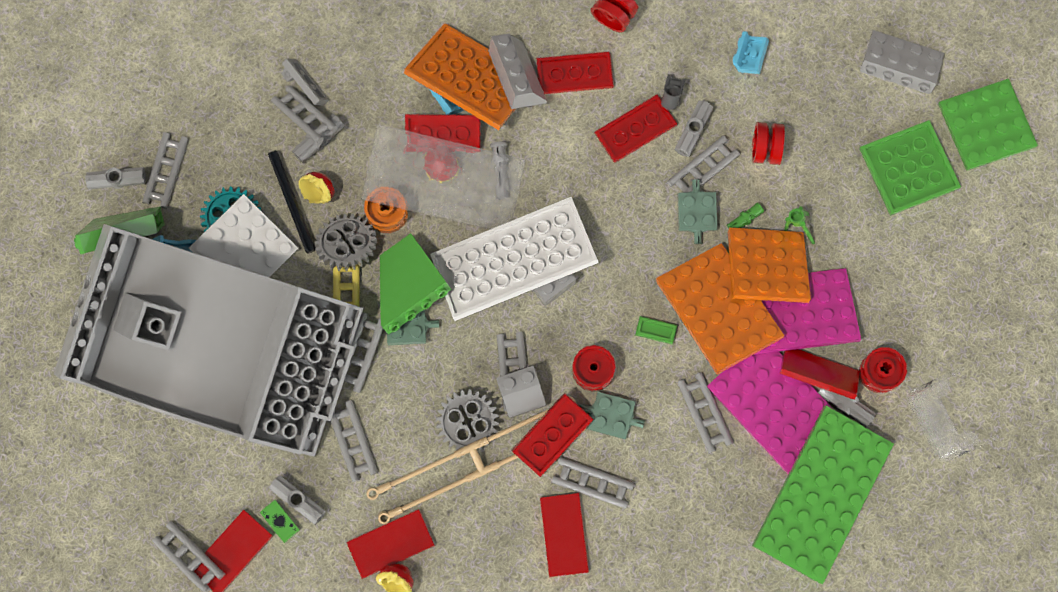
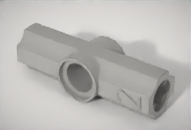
[674,100,713,157]
[292,114,345,163]
[85,167,146,189]
[818,388,876,428]
[269,475,326,525]

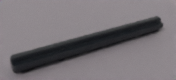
[268,150,316,254]

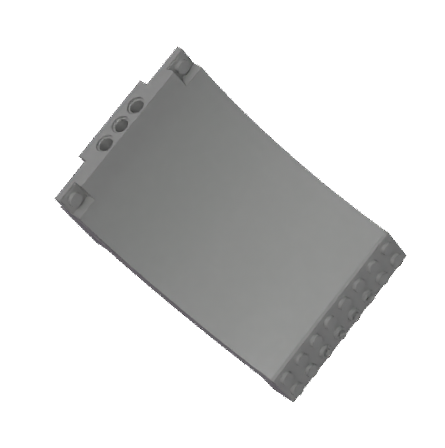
[54,224,363,457]

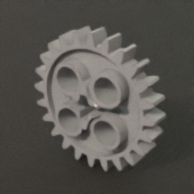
[314,214,377,271]
[436,389,499,450]

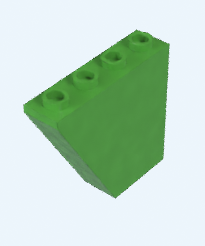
[74,206,165,254]
[380,233,452,335]

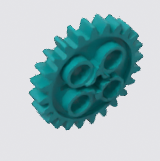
[200,186,262,232]

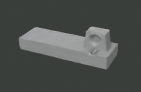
[281,59,329,105]

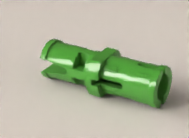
[727,203,764,229]

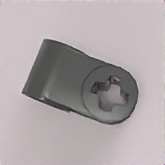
[661,74,686,110]

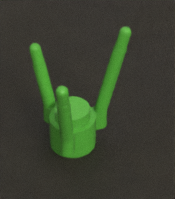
[784,206,815,244]

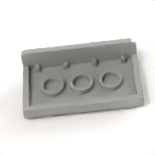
[860,30,944,94]

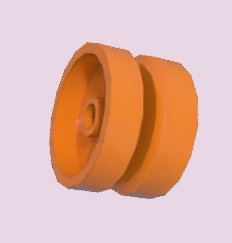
[364,187,408,233]

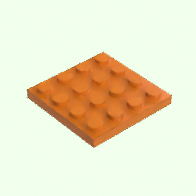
[728,228,811,303]

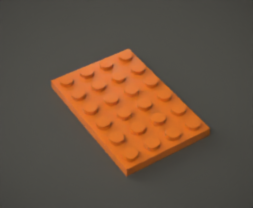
[404,23,515,130]
[656,243,784,374]

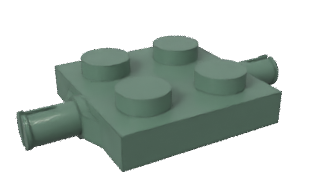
[677,179,717,244]
[383,310,439,346]
[580,392,645,440]

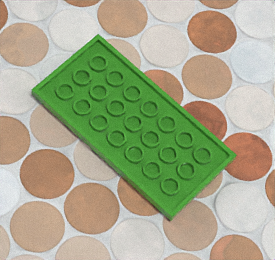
[752,406,894,585]

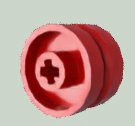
[591,0,639,33]
[752,122,785,165]
[572,345,615,392]
[859,347,907,393]

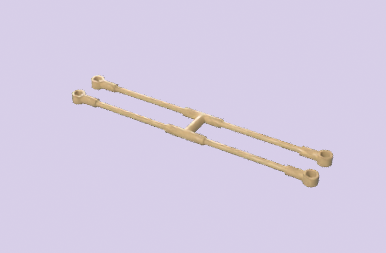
[366,396,586,524]

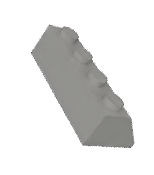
[488,34,547,109]

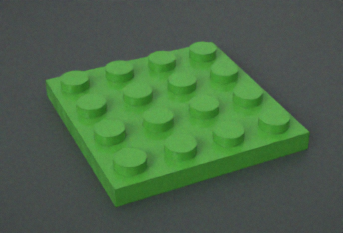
[938,79,1038,171]
[859,120,961,216]

